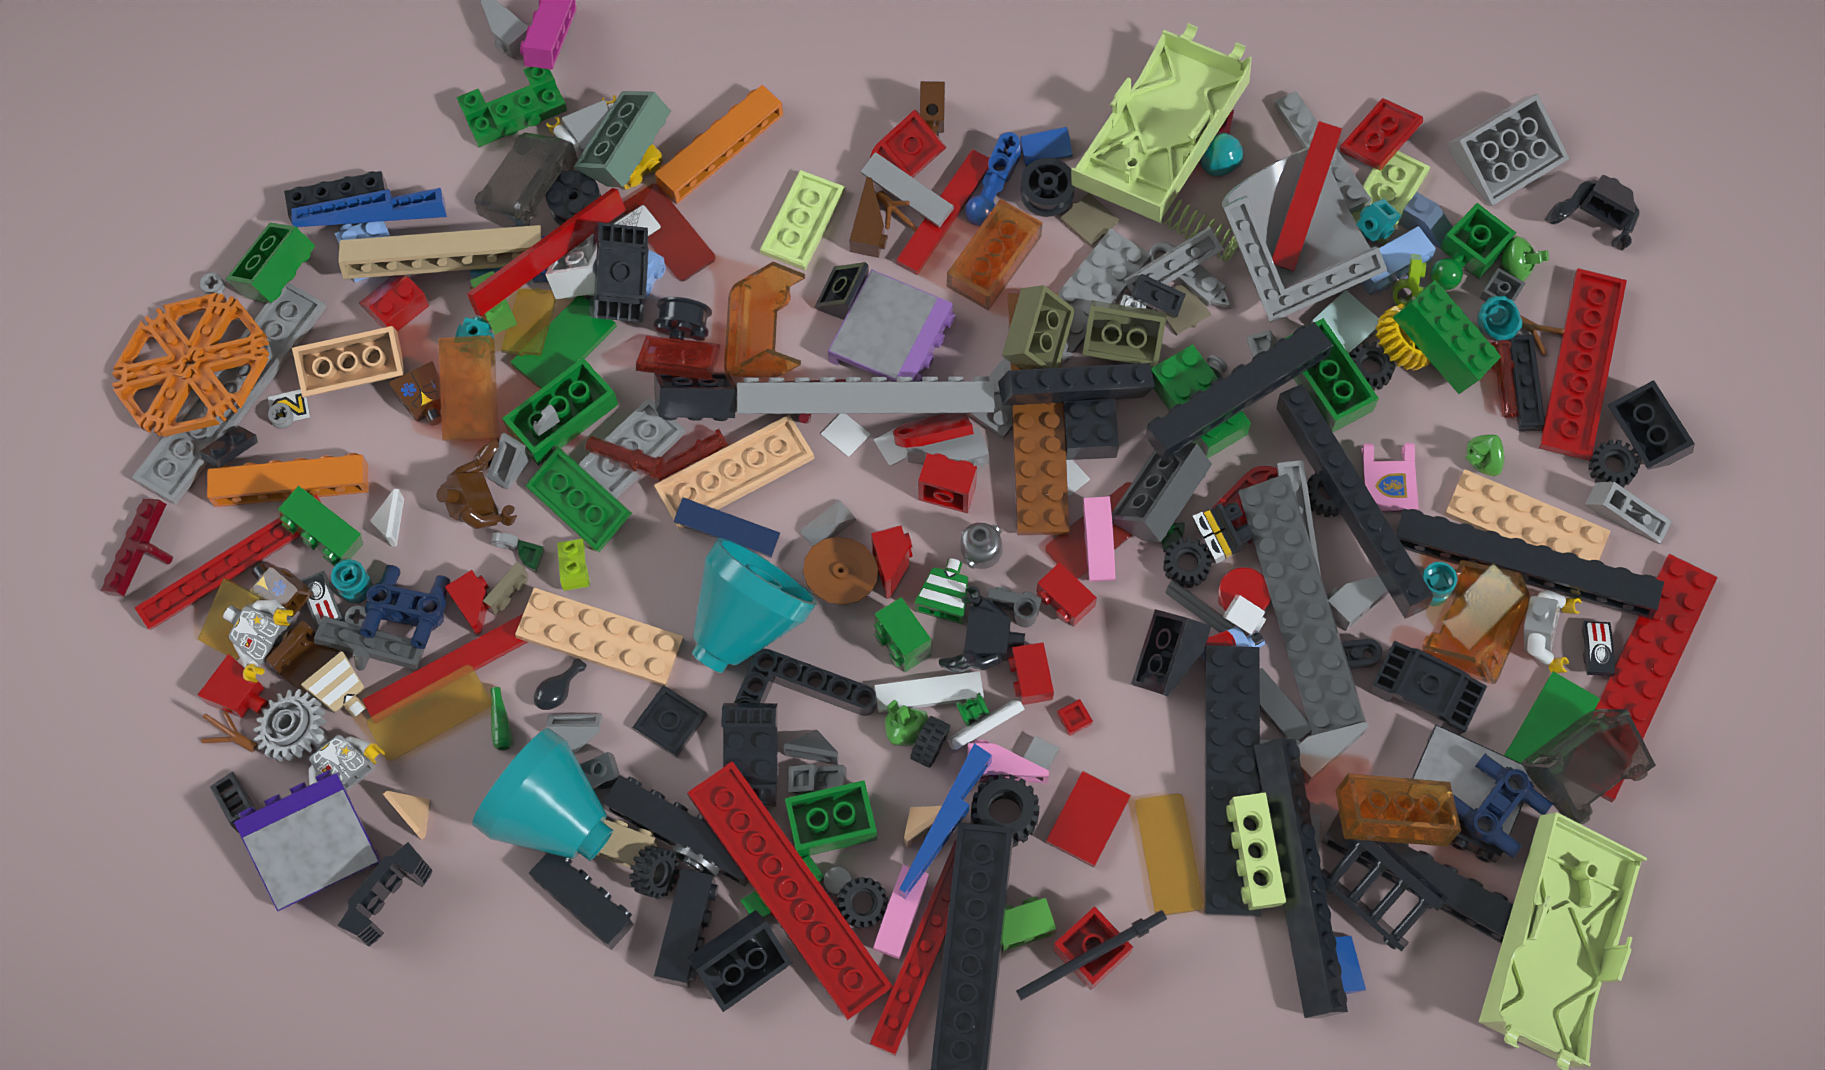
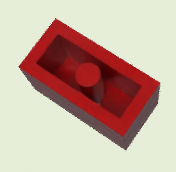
[1036,562,1097,627]
[1008,642,1054,705]

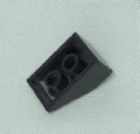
[1131,609,1211,696]

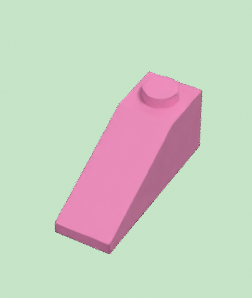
[967,740,1049,783]

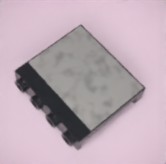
[1394,724,1537,863]

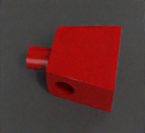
[197,654,268,718]

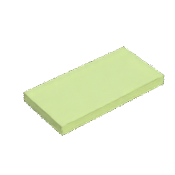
[1351,151,1430,245]
[760,170,845,270]

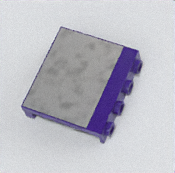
[234,770,381,912]

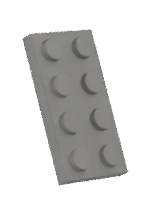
[579,398,686,498]

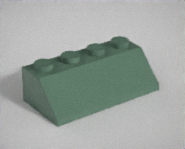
[574,91,671,188]

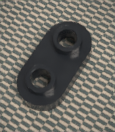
[1342,639,1382,669]

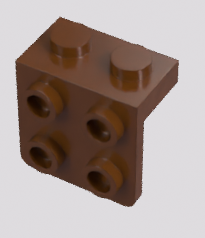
[266,620,339,693]

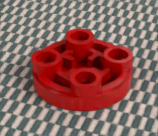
[1218,567,1271,612]

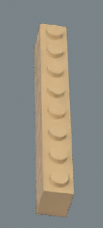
[339,225,543,279]

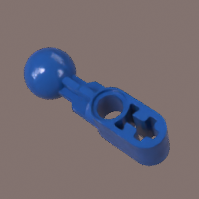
[965,132,1021,227]

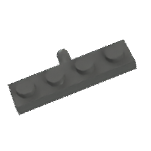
[314,616,425,671]

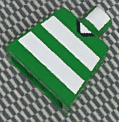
[915,559,968,625]

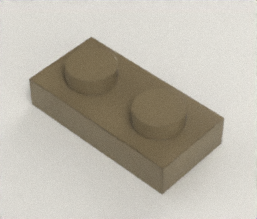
[483,562,529,615]

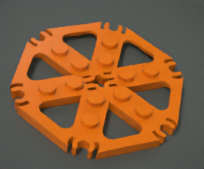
[112,293,269,437]

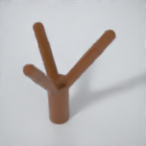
[876,191,918,232]
[1521,315,1564,356]
[201,712,258,753]

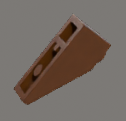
[849,177,888,258]

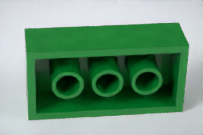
[1392,280,1501,394]
[1285,318,1379,432]
[1151,344,1251,458]
[502,358,618,466]

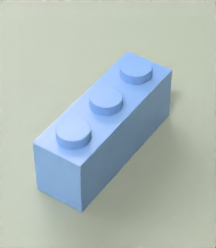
[1361,226,1436,295]

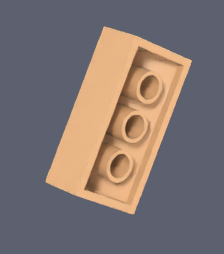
[292,326,404,398]

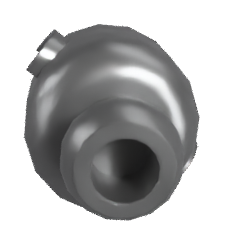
[960,522,1003,569]

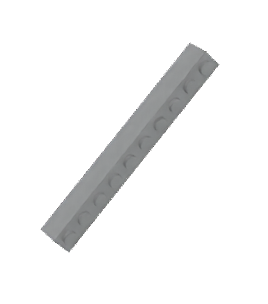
[737,376,994,414]

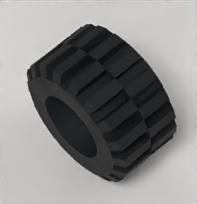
[971,774,1040,848]

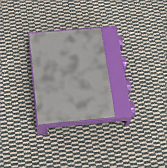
[828,269,955,382]

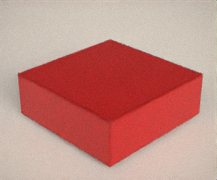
[1056,699,1093,736]

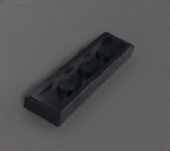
[1506,335,1545,431]

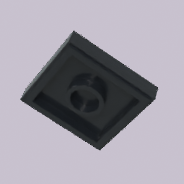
[632,685,707,758]

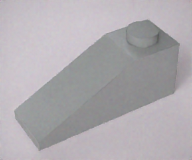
[480,0,528,58]
[906,427,989,470]
[1585,482,1672,544]
[1327,576,1389,631]
[1296,722,1369,785]

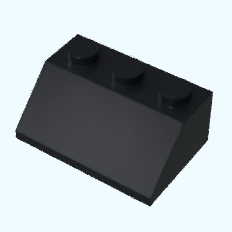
[654,371,737,421]
[1607,380,1695,470]

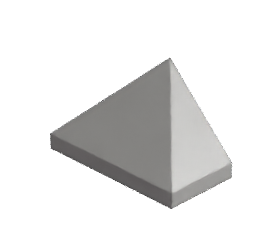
[486,433,531,489]
[800,500,856,547]
[545,714,603,755]

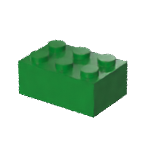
[226,222,315,303]
[278,485,363,567]
[785,780,878,858]

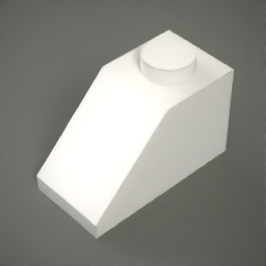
[1223,595,1266,634]

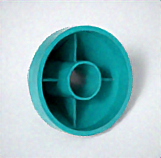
[692,538,817,673]
[472,728,614,861]

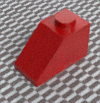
[445,570,490,635]

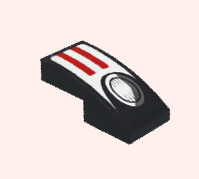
[1582,621,1615,676]

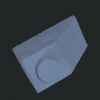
[1399,192,1453,249]

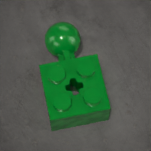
[1430,203,1517,290]

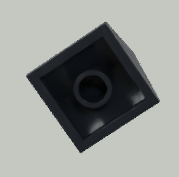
[814,262,869,320]

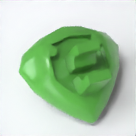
[1501,236,1549,282]
[1465,434,1505,477]
[885,700,929,747]

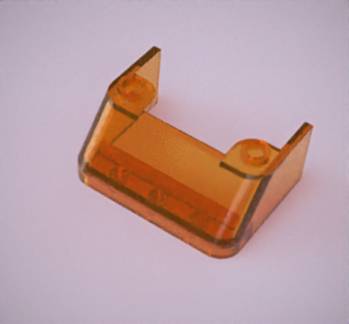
[724,261,805,378]

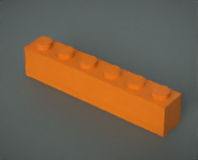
[655,85,783,204]
[207,453,369,507]

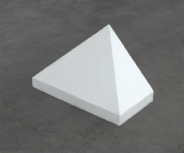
[370,489,404,547]

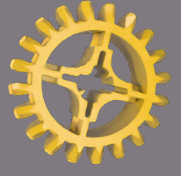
[1375,304,1431,371]

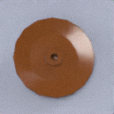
[803,536,878,605]

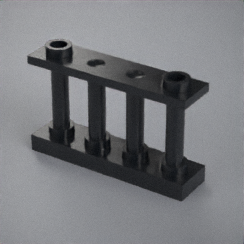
[1321,824,1448,952]

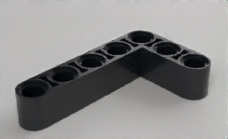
[734,649,877,716]

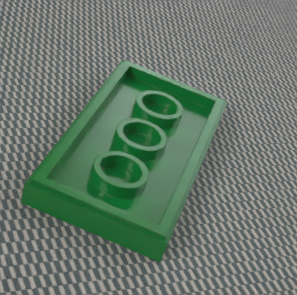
[510,295,617,389]
[525,447,632,552]
[1504,671,1601,788]

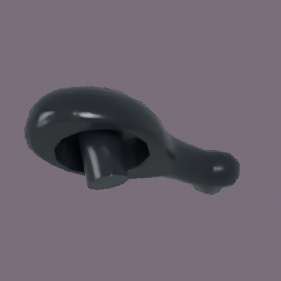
[533,658,587,710]

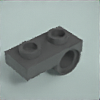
[987,587,1041,627]
[580,752,620,790]

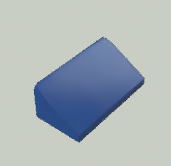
[1020,127,1073,166]
[1335,936,1366,995]

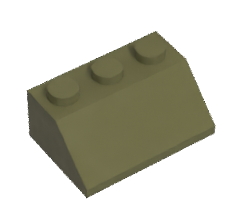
[1002,285,1075,370]
[1082,300,1167,367]

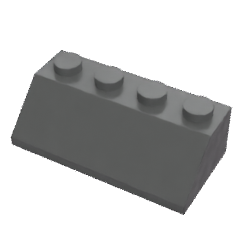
[1111,443,1212,542]

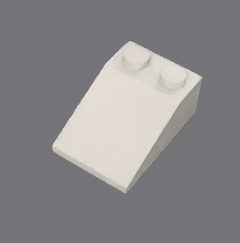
[545,234,597,299]

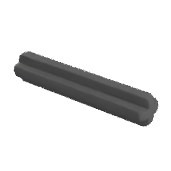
[1165,581,1235,633]

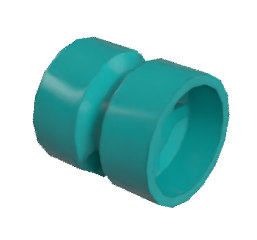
[331,559,373,604]
[1422,562,1458,606]

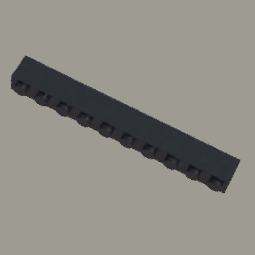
[1276,384,1434,619]
[1396,509,1664,619]
[1254,738,1348,1018]

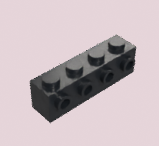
[284,171,388,228]

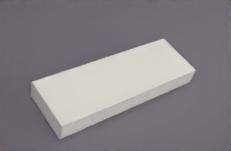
[946,700,1025,750]

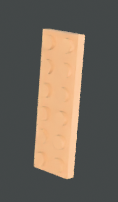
[654,414,815,530]
[1444,469,1611,561]
[515,587,683,686]

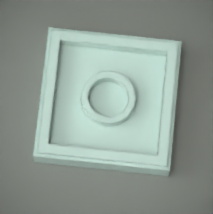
[1311,290,1379,355]

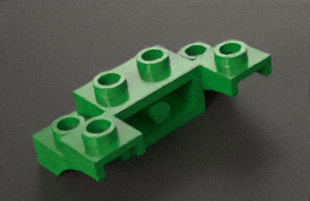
[456,67,568,147]

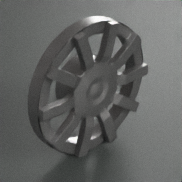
[672,843,720,877]

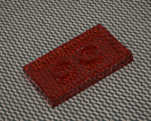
[636,335,720,380]

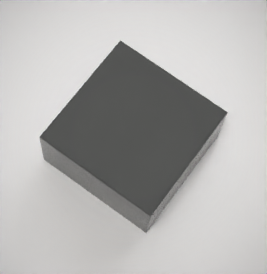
[1480,268,1526,302]

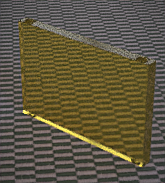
[197,578,265,660]

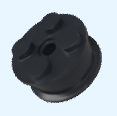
[1020,158,1075,217]
[545,170,601,225]
[653,297,712,342]

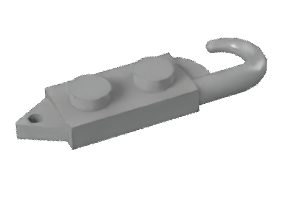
[1149,242,1230,308]

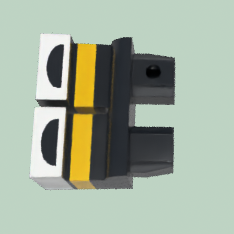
[1193,502,1254,564]

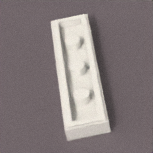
[875,671,984,713]

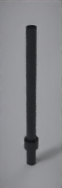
[1016,910,1167,1001]

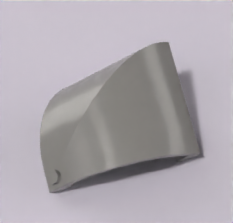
[1222,147,1388,323]

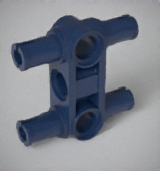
[359,565,451,649]
[1444,753,1554,859]

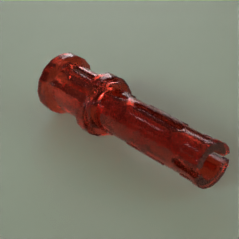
[1490,340,1519,418]
[652,428,728,482]
[585,435,664,479]

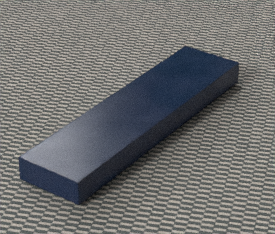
[674,497,780,558]

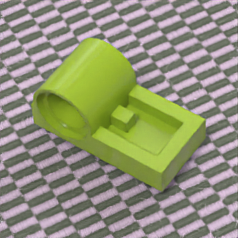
[1392,254,1426,305]
[557,538,590,591]

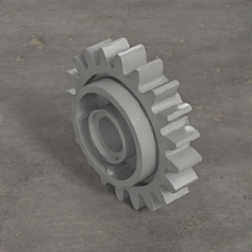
[254,689,326,762]

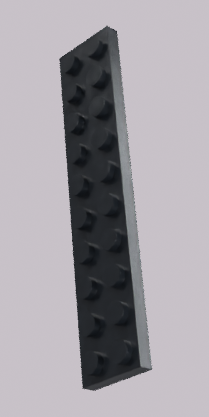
[1204,645,1261,917]
[931,823,1014,1070]

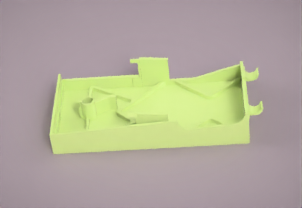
[1071,23,1252,223]
[1479,812,1647,1070]

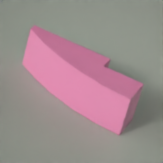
[1083,496,1116,582]
[873,865,929,959]

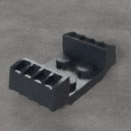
[589,222,649,322]
[1372,640,1487,735]
[721,703,778,806]
[338,842,433,947]

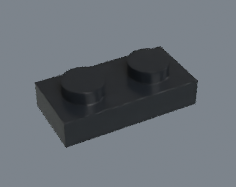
[1130,274,1186,318]
[200,426,258,468]

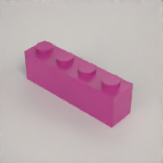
[520,0,577,70]

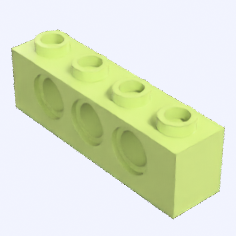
[1226,793,1286,910]

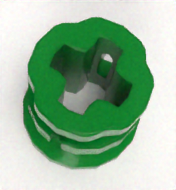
[956,693,990,727]

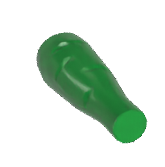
[490,687,513,751]

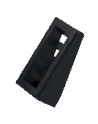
[210,772,257,833]

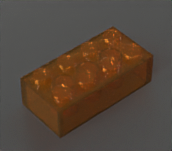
[947,199,1043,311]
[438,335,499,443]
[1335,773,1461,847]

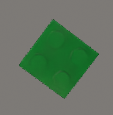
[873,597,931,672]

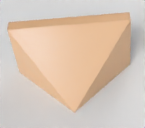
[383,791,430,840]
[904,806,942,848]

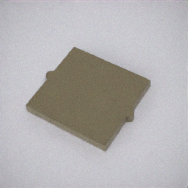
[1060,193,1120,247]
[1166,284,1211,335]

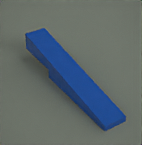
[292,188,447,227]
[899,743,992,899]

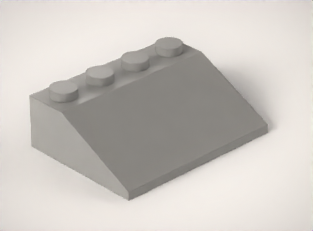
[1446,94,1570,206]

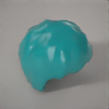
[1200,133,1244,177]
[1477,296,1523,342]

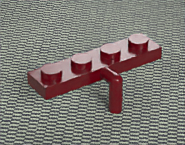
[100,498,173,597]

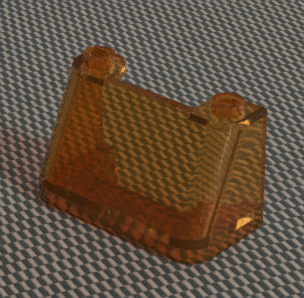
[1422,560,1530,684]

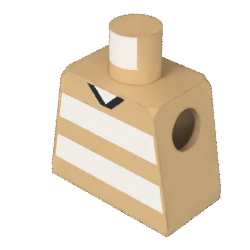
[301,651,366,718]

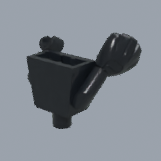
[1545,175,1640,251]
[939,586,1025,673]

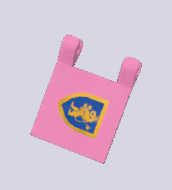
[1361,443,1419,512]

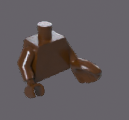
[436,439,517,529]

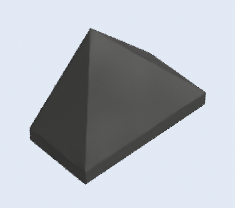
[784,730,839,764]

